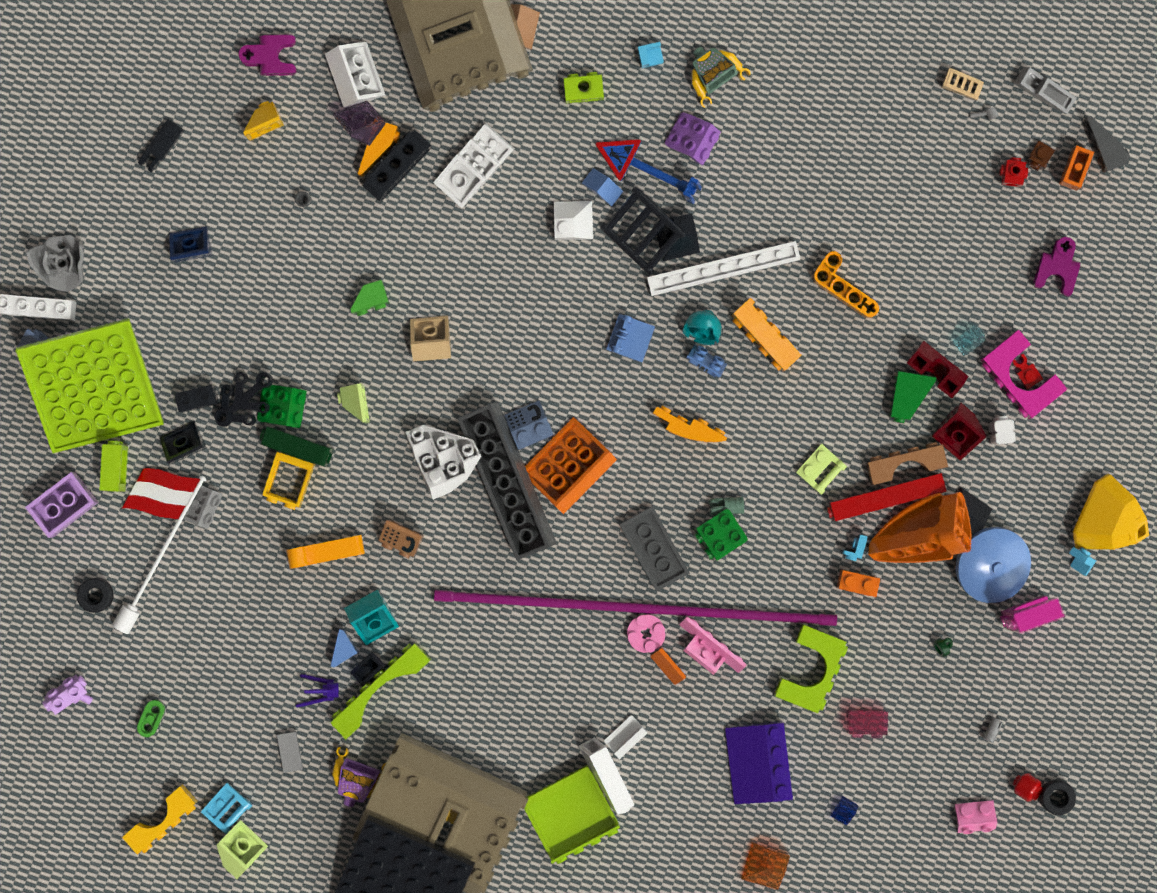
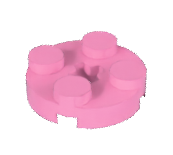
[627,614,665,653]

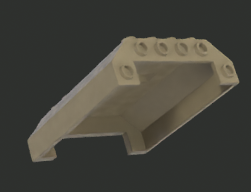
[386,0,533,112]
[352,733,528,893]

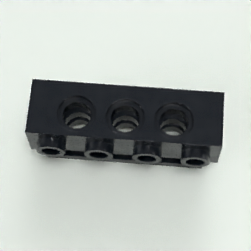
[362,129,432,203]

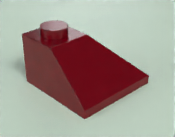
[932,403,986,461]

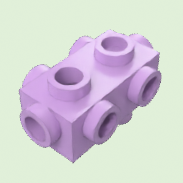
[42,675,93,715]

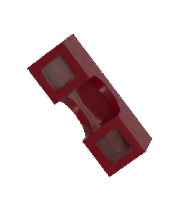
[907,341,969,399]

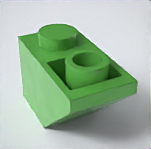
[350,280,390,316]

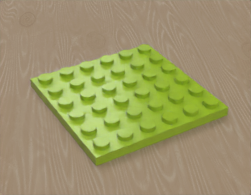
[16,318,164,454]

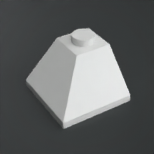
[554,201,593,240]

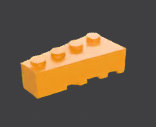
[732,298,802,372]

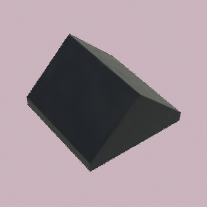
[160,421,207,464]

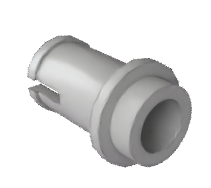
[983,717,1004,743]

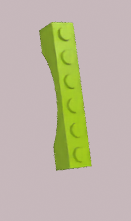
[331,643,431,740]

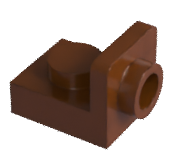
[1026,141,1055,171]

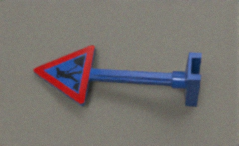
[596,139,702,204]

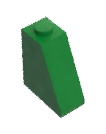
[889,371,936,423]

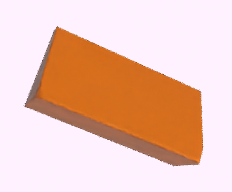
[651,647,686,685]

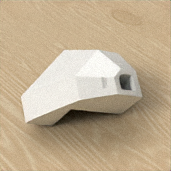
[405,425,481,500]

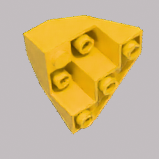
[1073,474,1149,550]

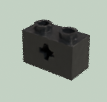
[174,385,219,413]

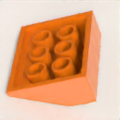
[525,417,617,514]

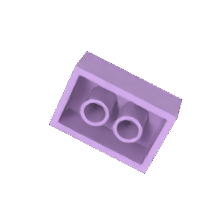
[25,472,99,538]

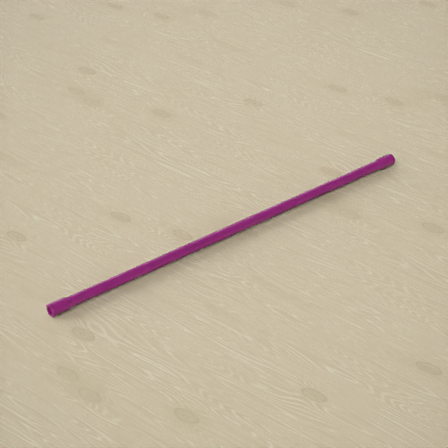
[434,590,837,626]

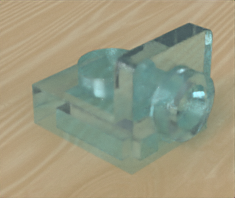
[953,325,986,356]

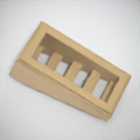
[941,68,984,100]

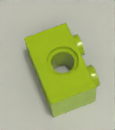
[564,72,604,104]

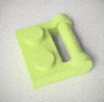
[796,444,847,495]

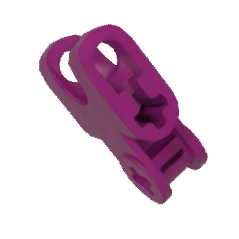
[239,35,297,76]
[1033,237,1081,297]

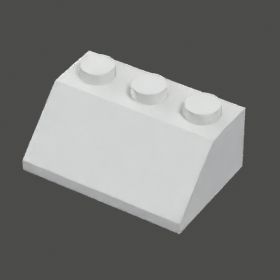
[325,42,385,108]

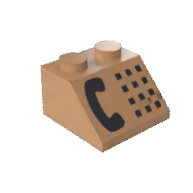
[379,520,424,559]

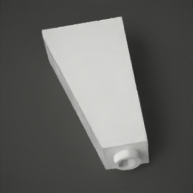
[578,737,634,815]

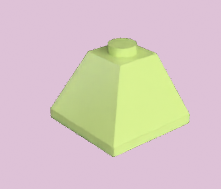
[337,383,370,423]
[217,820,268,879]

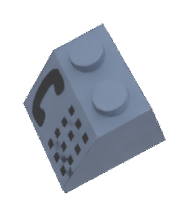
[504,401,554,450]

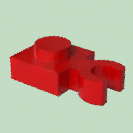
[1012,354,1043,390]

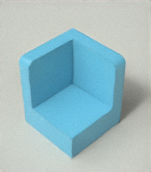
[637,42,664,68]

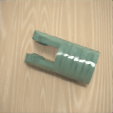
[708,497,744,515]

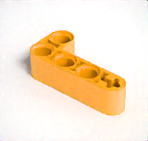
[813,251,879,318]
[286,535,365,569]

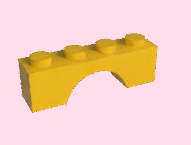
[122,784,198,855]

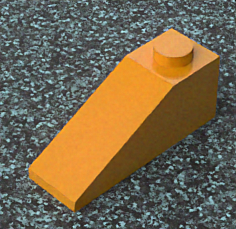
[358,119,400,177]

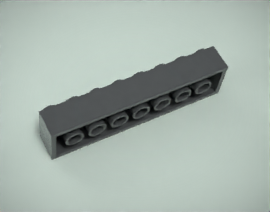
[457,402,557,561]

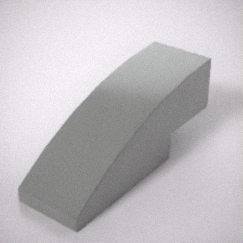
[1014,67,1077,114]

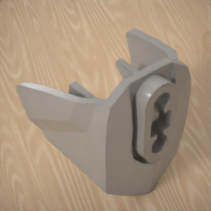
[26,235,84,292]

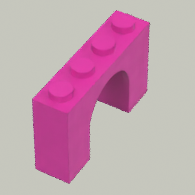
[981,330,1068,419]
[1000,595,1065,633]

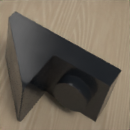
[350,652,385,686]

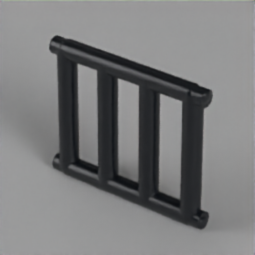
[600,187,686,275]

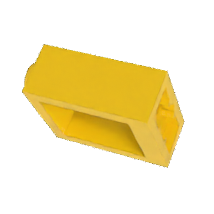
[262,452,315,510]

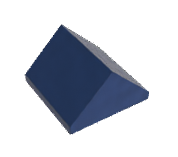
[169,226,213,263]

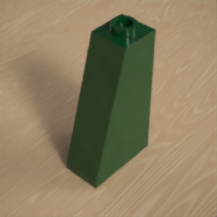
[259,427,334,467]

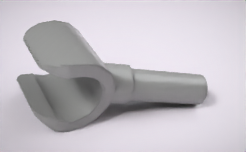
[970,107,998,120]

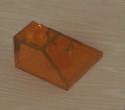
[741,842,790,890]

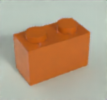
[1059,145,1094,191]
[837,570,880,597]

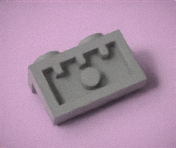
[183,485,222,529]

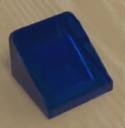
[831,796,858,826]

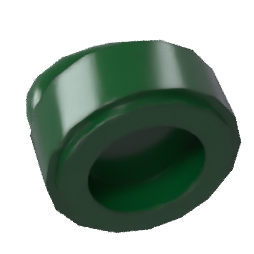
[933,638,953,657]

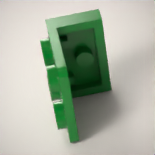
[257,385,307,428]
[693,509,748,561]

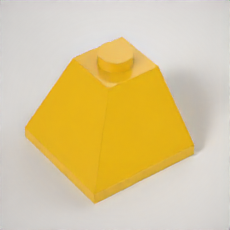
[243,101,284,141]

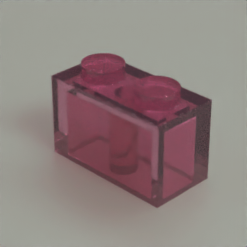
[847,709,888,738]

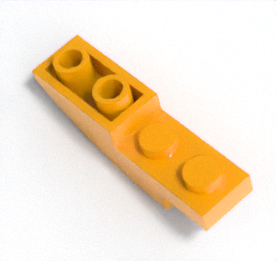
[652,406,727,442]

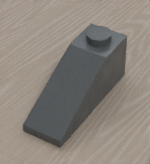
[1084,116,1130,173]

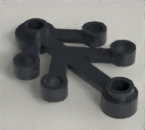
[214,372,273,427]

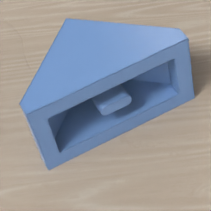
[582,168,623,207]
[331,628,359,667]

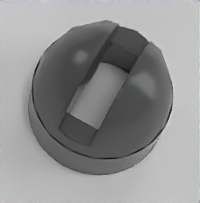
[295,192,312,207]

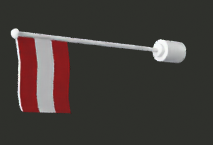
[112,468,206,634]

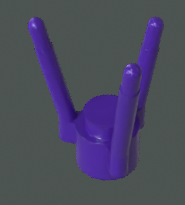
[295,674,339,708]

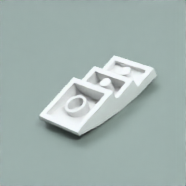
[433,123,515,208]

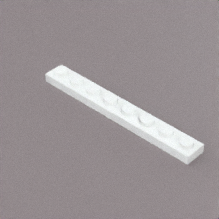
[647,241,801,297]

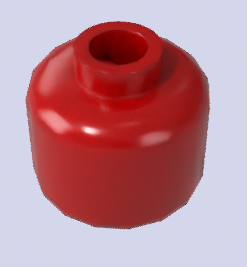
[1013,773,1043,802]

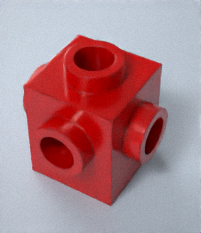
[999,157,1028,187]

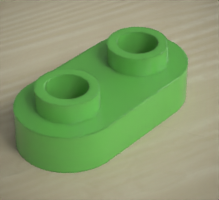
[137,700,165,737]

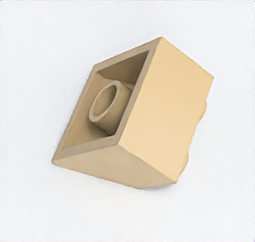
[410,316,451,361]

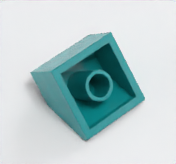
[344,589,399,645]

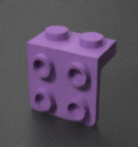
[665,112,721,165]

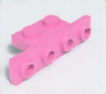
[679,617,746,675]

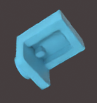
[1069,547,1096,576]

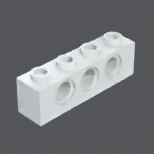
[0,294,76,321]

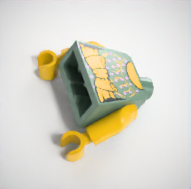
[691,47,751,108]

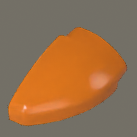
[868,492,971,563]

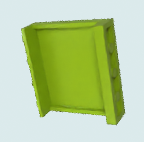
[524,764,620,864]

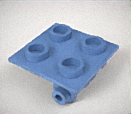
[606,314,655,362]
[687,344,727,377]

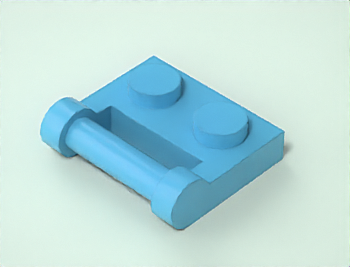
[201,782,253,834]

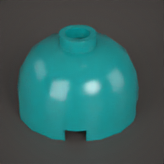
[683,310,722,345]

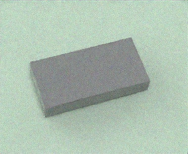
[277,731,303,773]

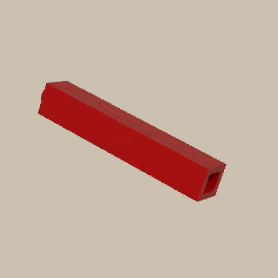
[827,473,947,521]

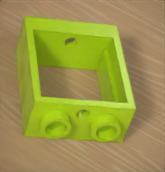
[99,441,128,492]

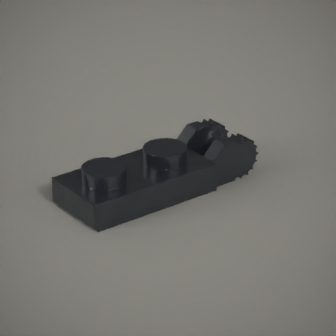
[138,119,184,172]

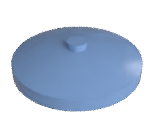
[956,527,1031,603]

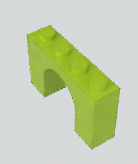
[774,624,848,714]

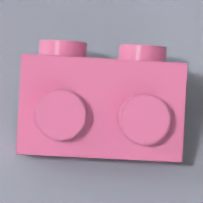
[955,800,997,834]

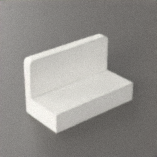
[604,715,647,759]

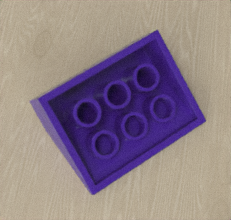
[725,721,793,804]

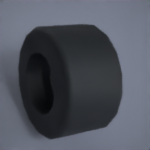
[77,578,114,613]
[1039,779,1076,816]

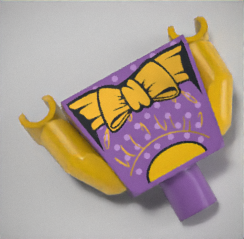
[332,747,386,807]

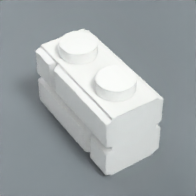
[988,416,1016,445]

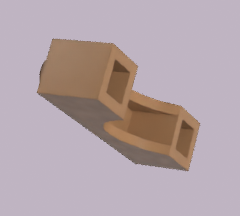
[866,442,948,485]

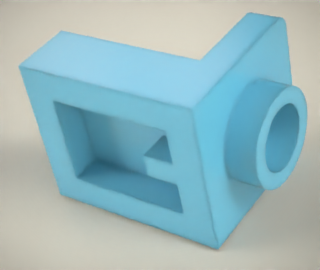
[842,534,868,561]

